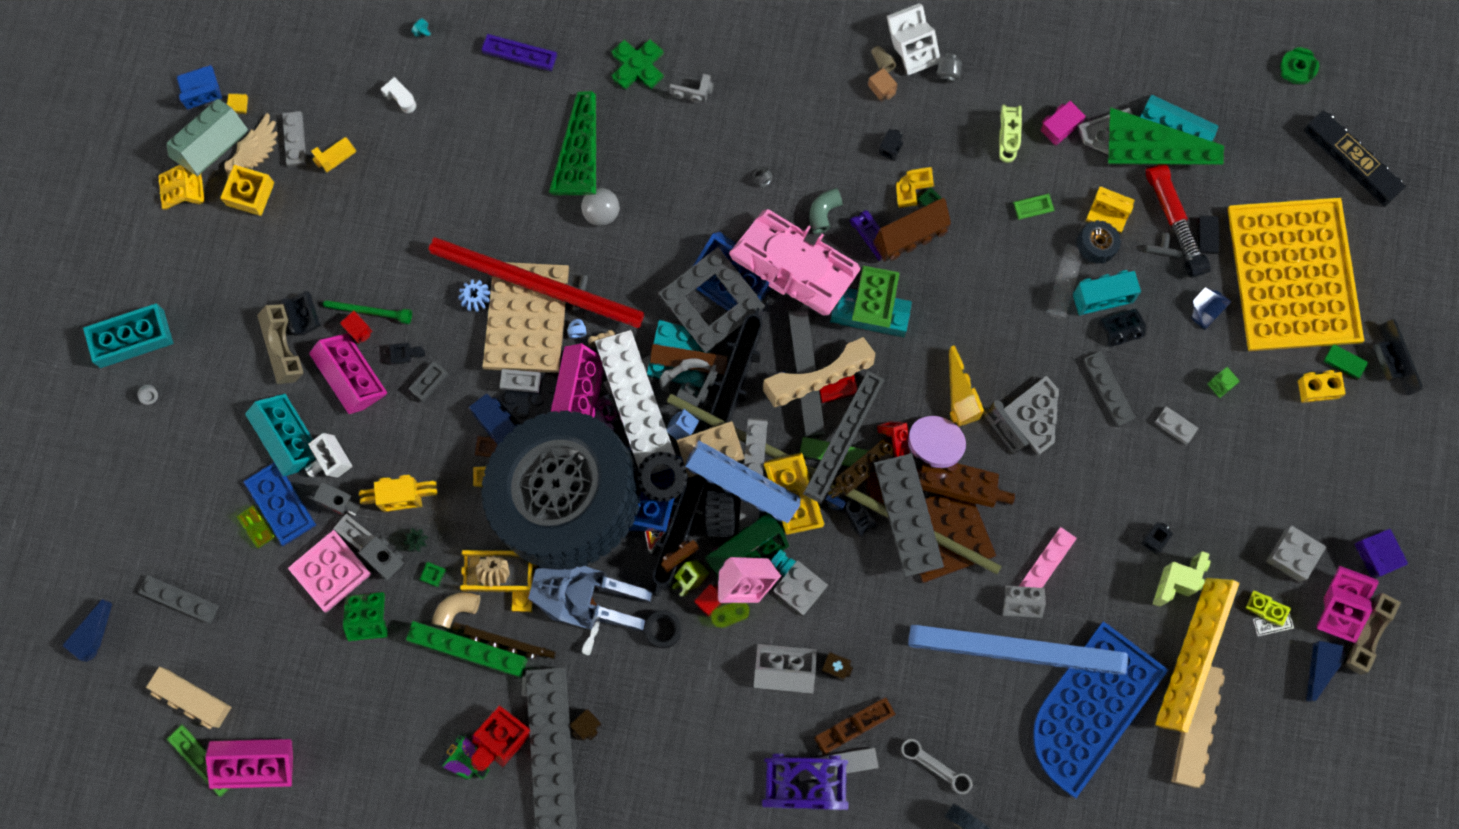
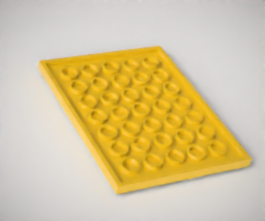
[1227,198,1364,351]

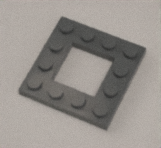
[658,247,765,353]

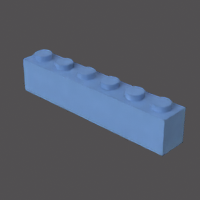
[685,440,800,523]

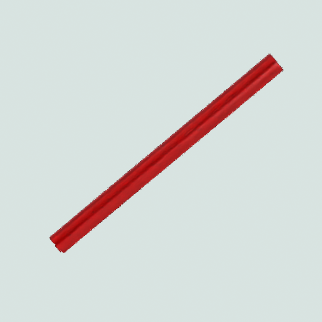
[429,237,644,328]

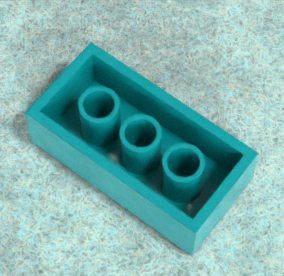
[83,303,174,368]

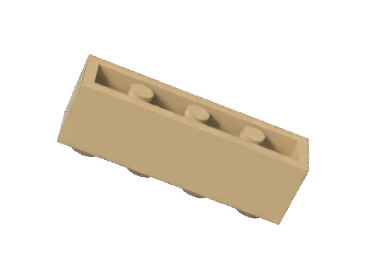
[146,667,231,729]

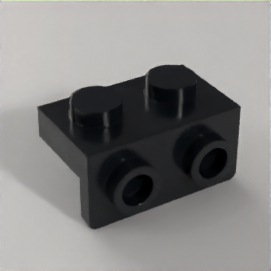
[281,291,321,336]

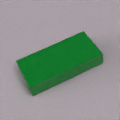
[1323,345,1368,380]

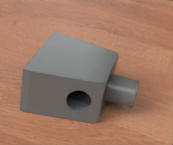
[313,482,361,516]

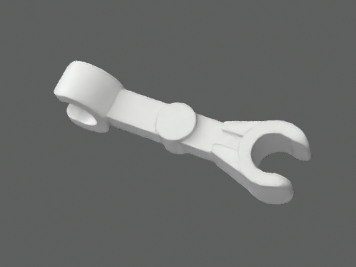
[582,621,601,655]

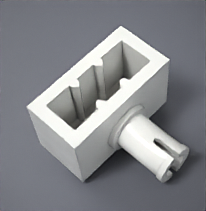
[305,433,353,478]

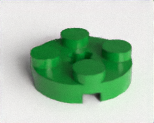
[1280,47,1319,85]

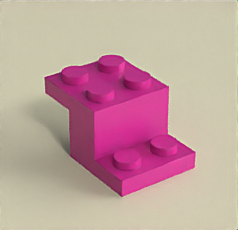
[1317,566,1378,643]

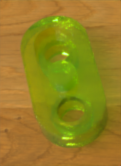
[712,603,750,628]

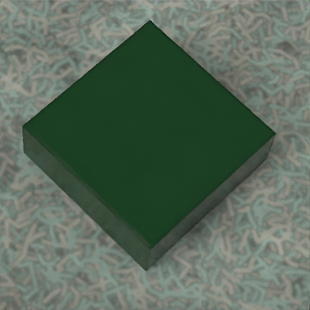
[917,187,942,207]

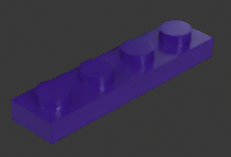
[482,34,557,72]

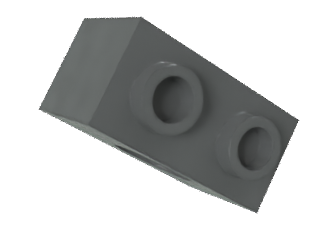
[359,535,404,580]

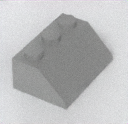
[754,644,816,693]

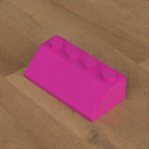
[309,333,387,414]
[551,344,604,417]
[206,739,293,789]

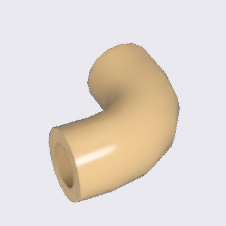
[431,593,480,629]

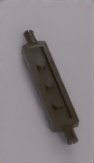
[828,437,894,499]
[452,622,557,659]

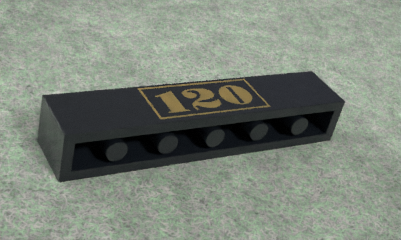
[1303,110,1406,207]

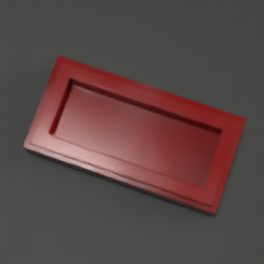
[819,375,858,403]

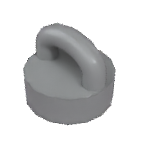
[137,385,158,405]

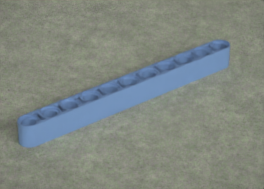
[908,625,1128,675]

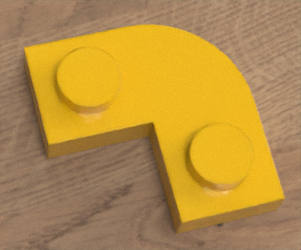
[896,167,934,208]

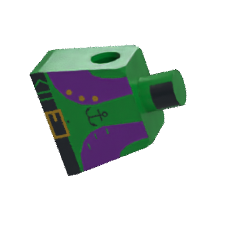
[438,733,490,780]

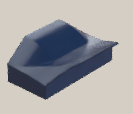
[1191,287,1231,330]

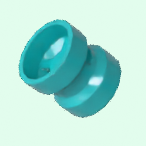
[771,550,796,576]

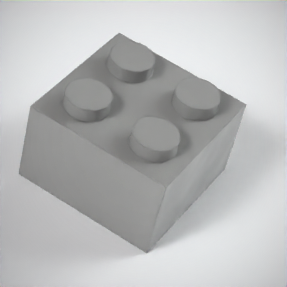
[1266,526,1326,583]

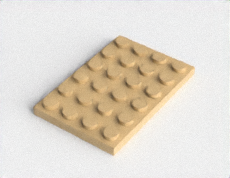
[483,262,569,373]

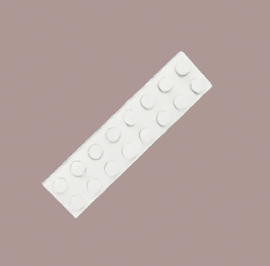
[595,330,675,475]

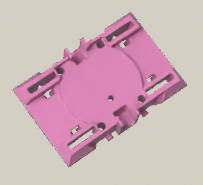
[729,209,860,316]

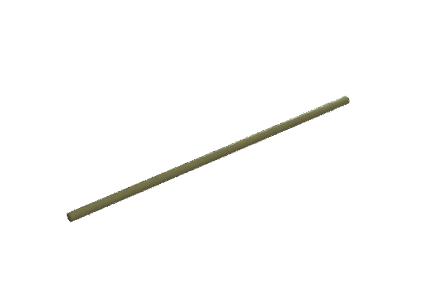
[667,394,1001,574]

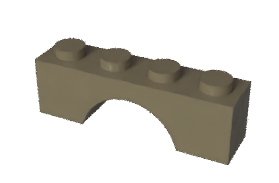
[257,304,304,384]
[1342,593,1401,675]

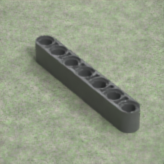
[788,308,825,437]

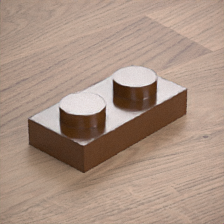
[661,539,699,572]

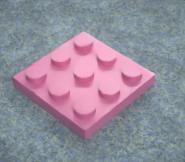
[288,530,371,613]

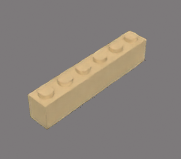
[1171,666,1224,788]

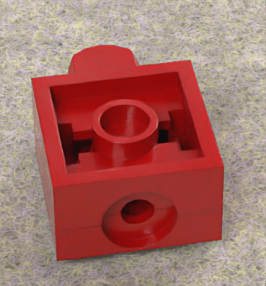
[471,705,530,771]

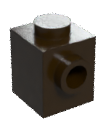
[570,709,603,741]

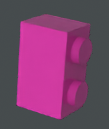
[1040,101,1086,146]

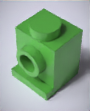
[1207,367,1240,398]

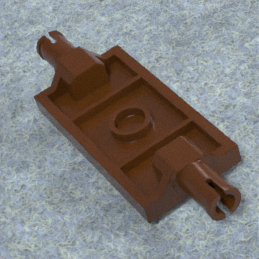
[916,460,1015,508]

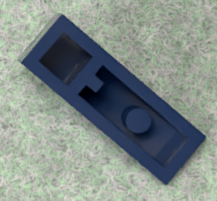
[62,599,112,662]
[1306,641,1345,702]

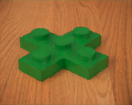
[612,39,664,90]

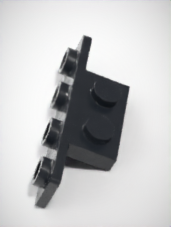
[1373,319,1423,396]

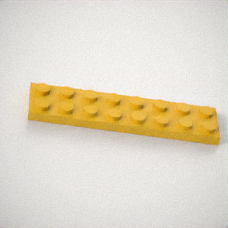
[1155,578,1239,733]

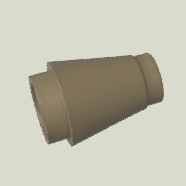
[871,46,896,72]

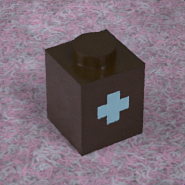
[822,652,853,681]

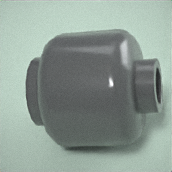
[937,54,962,82]

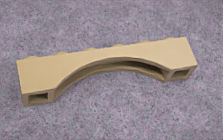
[763,337,875,408]

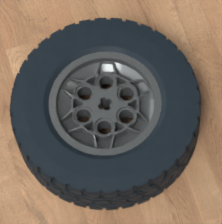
[481,411,641,570]

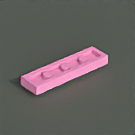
[1019,527,1077,588]

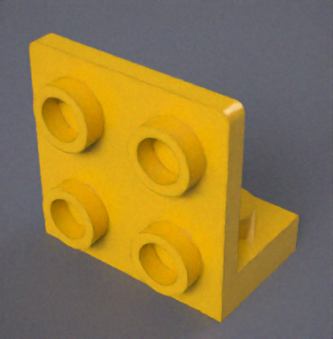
[158,165,204,210]

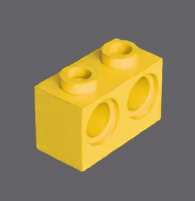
[1298,370,1346,403]

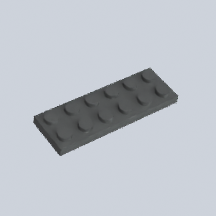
[874,453,944,577]

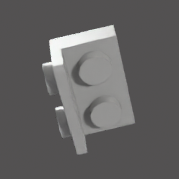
[1002,586,1046,618]

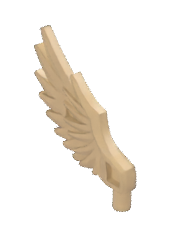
[225,113,278,178]

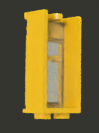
[460,550,538,592]

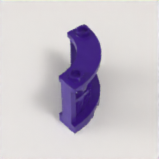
[763,754,848,810]

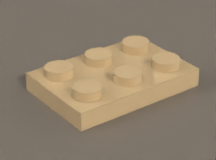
[677,421,745,478]

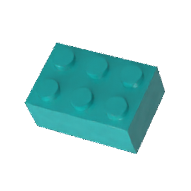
[1073,270,1141,316]

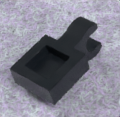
[390,343,425,365]

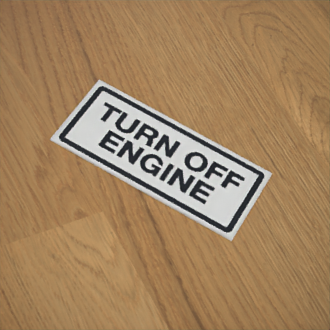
[1253,613,1294,636]

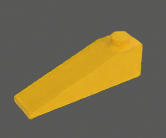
[949,345,984,427]

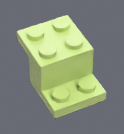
[1153,552,1210,607]

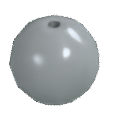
[581,188,620,226]

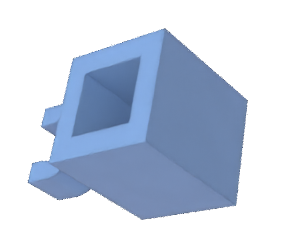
[666,409,699,440]

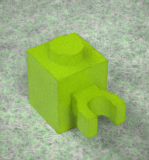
[672,560,710,597]

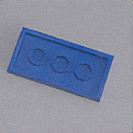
[243,462,316,546]

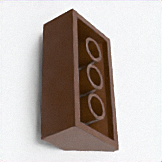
[873,198,951,262]

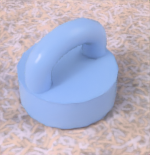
[567,319,587,338]

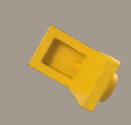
[311,137,356,173]

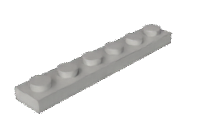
[738,418,768,533]

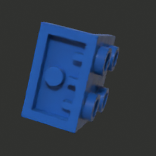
[177,65,222,110]

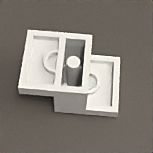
[887,3,940,75]

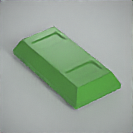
[1013,194,1054,220]

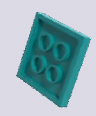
[646,320,710,389]

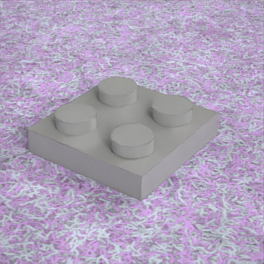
[773,560,828,616]

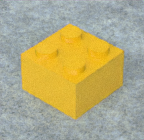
[221,165,274,216]

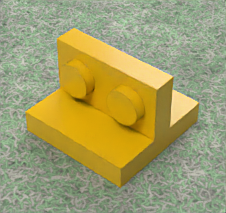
[1086,187,1135,235]

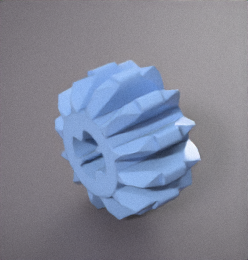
[458,279,490,312]

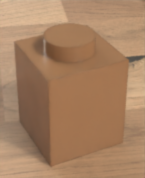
[868,68,897,102]

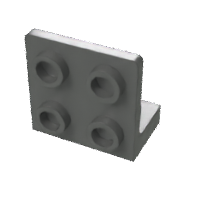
[676,364,718,407]

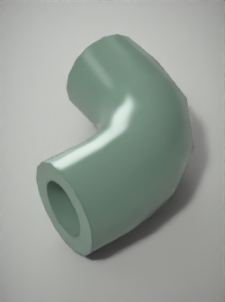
[809,188,843,234]

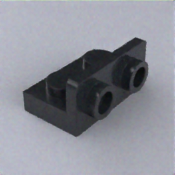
[1101,308,1146,347]

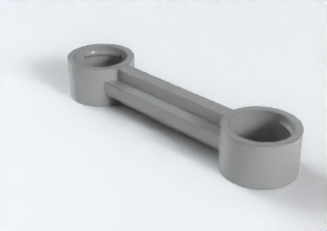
[901,739,972,794]

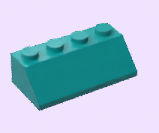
[1140,94,1219,141]
[831,288,912,338]
[245,394,317,477]

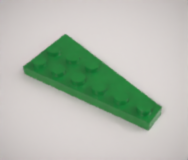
[549,91,596,195]
[1108,107,1224,165]

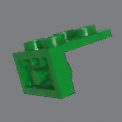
[343,592,388,641]

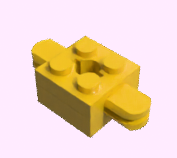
[359,475,437,512]

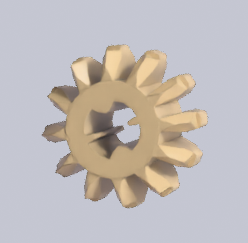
[476,555,510,588]

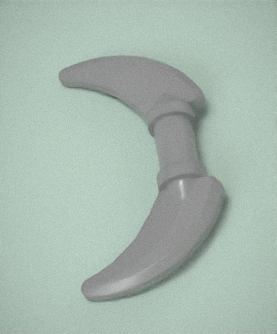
[660,359,711,394]

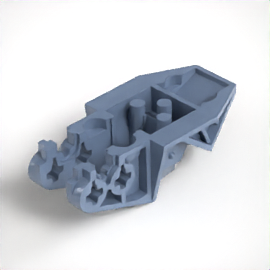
[528,566,652,631]

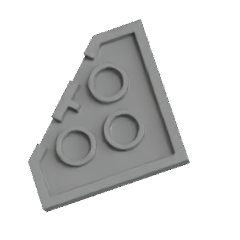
[1077,108,1134,165]
[1004,376,1059,456]

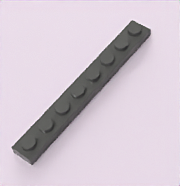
[803,371,885,504]

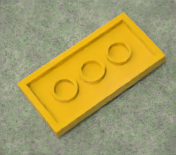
[764,453,824,535]

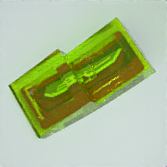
[236,505,275,549]

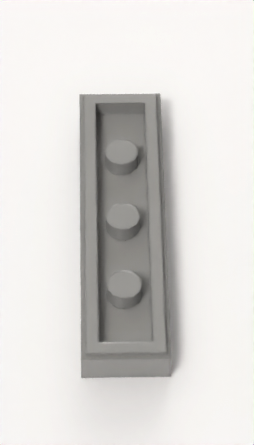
[796,748,879,782]

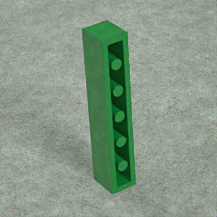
[406,621,528,678]

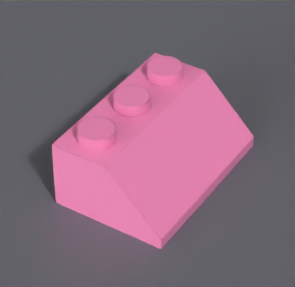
[718,557,781,603]

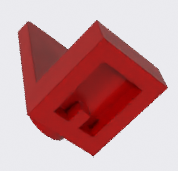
[877,421,910,458]

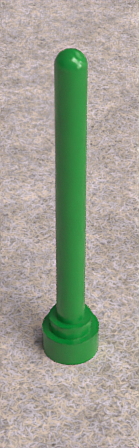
[322,300,412,324]

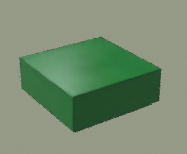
[419,562,446,587]

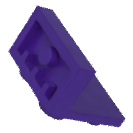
[1354,529,1408,579]

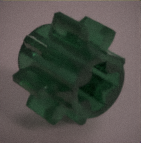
[403,528,429,553]

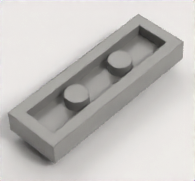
[283,111,307,167]

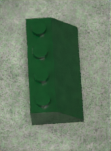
[705,513,789,580]

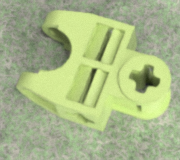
[999,105,1022,163]

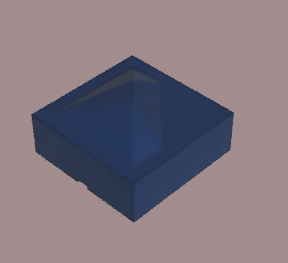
[825,494,846,512]

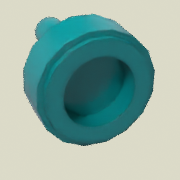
[412,18,431,37]

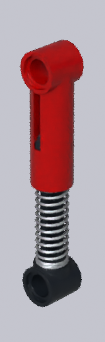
[1145,164,1211,278]

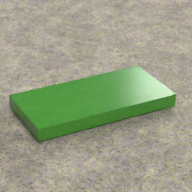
[852,266,900,328]

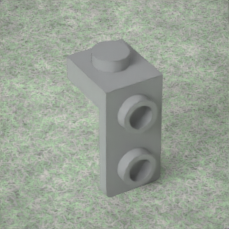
[670,74,713,103]

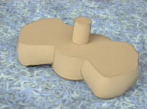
[588,330,616,348]

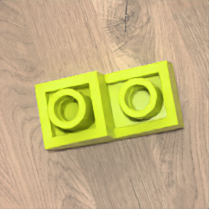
[1246,590,1291,627]

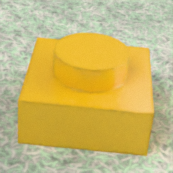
[512,591,533,612]

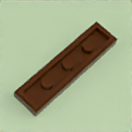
[649,344,728,376]

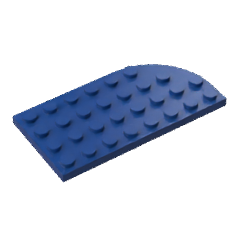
[1033,621,1168,799]

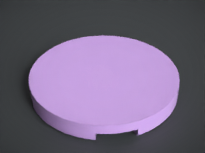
[908,416,966,468]

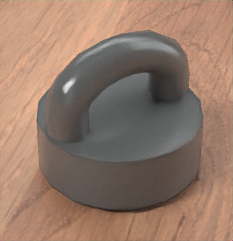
[753,167,772,188]

